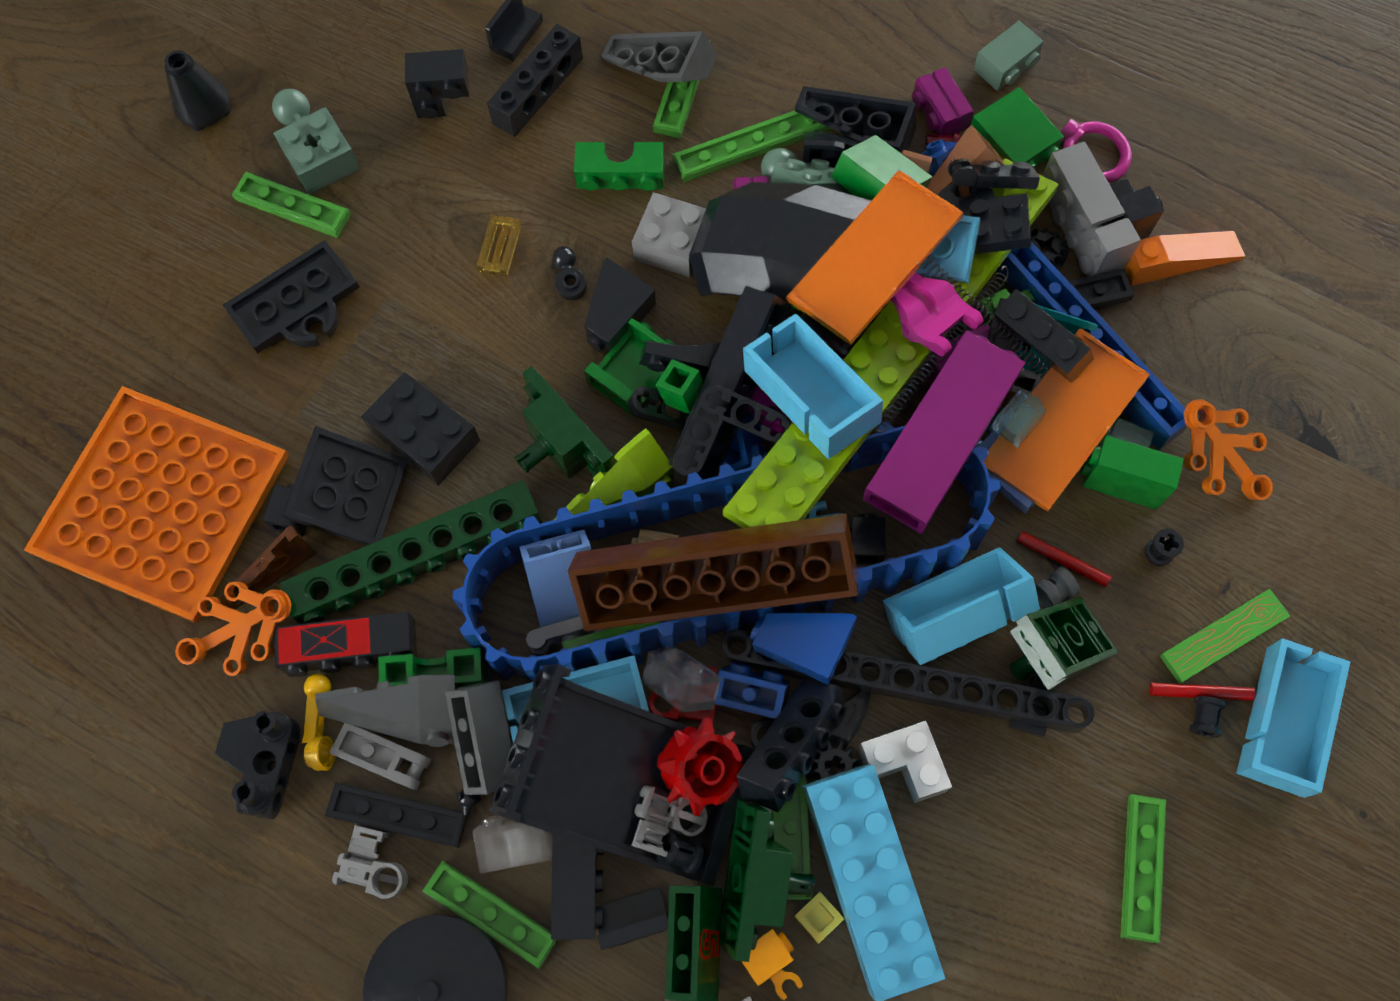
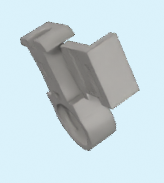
[631,786,708,857]
[332,825,408,899]

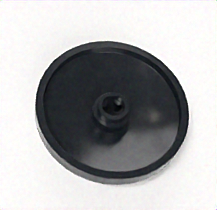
[363,915,508,1001]

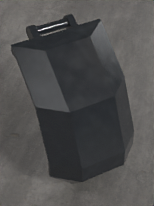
[689,182,872,305]

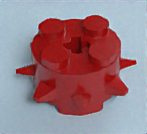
[657,718,744,816]

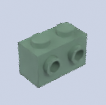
[973,20,1044,91]

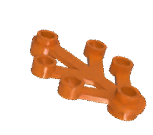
[1183,399,1273,500]
[175,582,291,676]

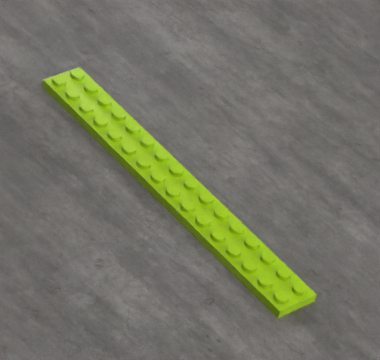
[723,158,1059,528]

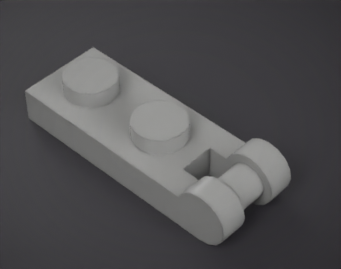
[526,616,610,656]
[329,723,432,792]

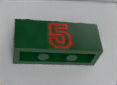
[665,886,722,1001]

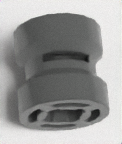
[1035,567,1080,608]

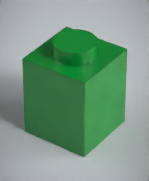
[656,359,704,415]

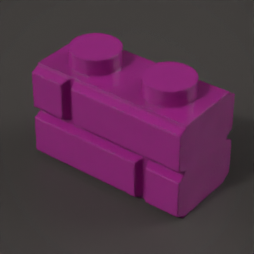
[912,67,974,135]

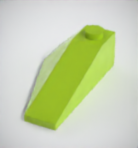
[554,428,674,520]

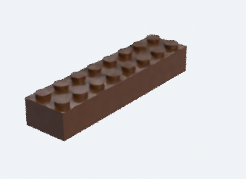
[568,513,859,631]

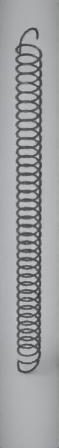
[923,256,1049,378]
[875,266,1009,433]

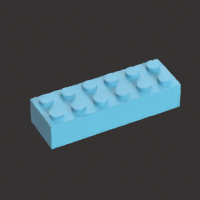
[802,764,946,1001]

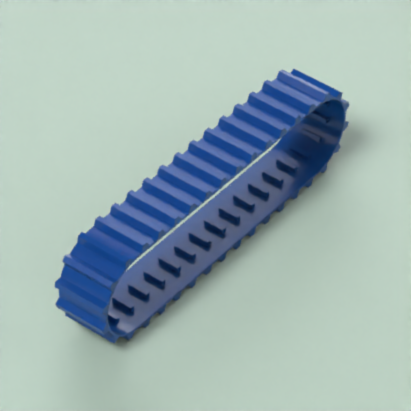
[453,421,1001,682]

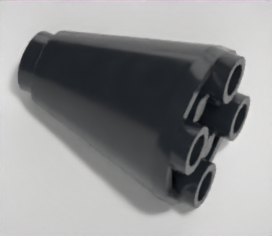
[165,51,232,131]

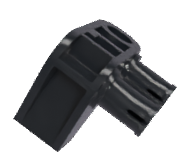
[215,711,301,819]

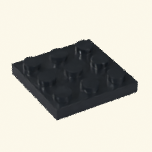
[282,426,408,546]

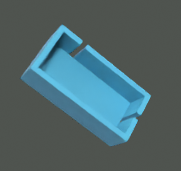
[743,314,883,460]
[883,547,1040,665]
[1236,638,1350,798]
[501,655,649,743]

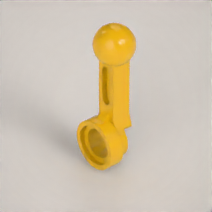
[301,674,336,771]

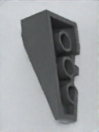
[601,31,718,82]
[315,675,455,747]

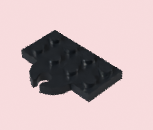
[937,183,1031,255]
[223,240,360,354]

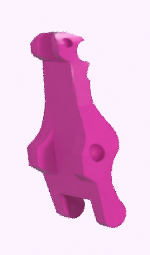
[890,272,983,356]

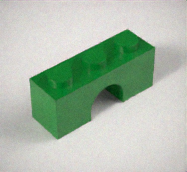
[574,142,665,191]
[378,647,488,689]

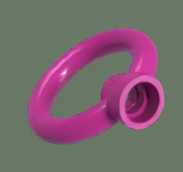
[1061,119,1132,183]

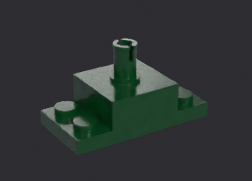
[514,366,615,479]
[1010,597,1119,690]
[720,799,815,962]

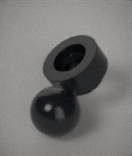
[552,246,587,300]

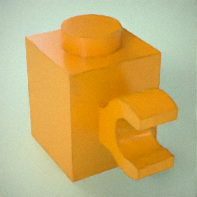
[741,929,803,1000]

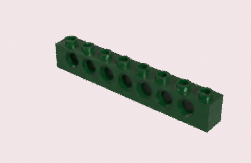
[280,479,542,624]

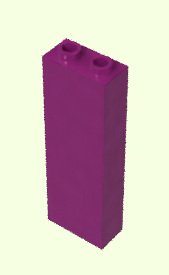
[863,330,1026,534]

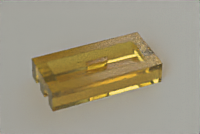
[476,214,522,276]

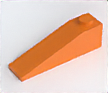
[1125,231,1245,286]

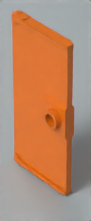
[786,170,963,344]
[984,329,1150,511]

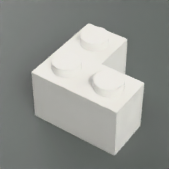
[857,721,952,803]

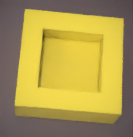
[794,892,844,944]

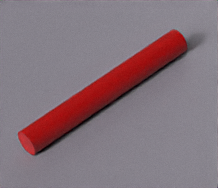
[1016,530,1112,587]
[1149,682,1255,701]

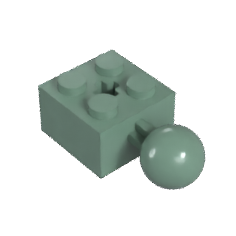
[272,88,360,195]
[761,148,855,196]

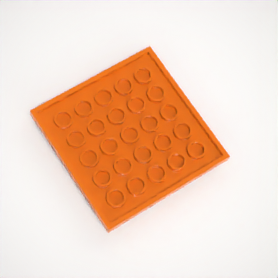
[24,386,289,624]

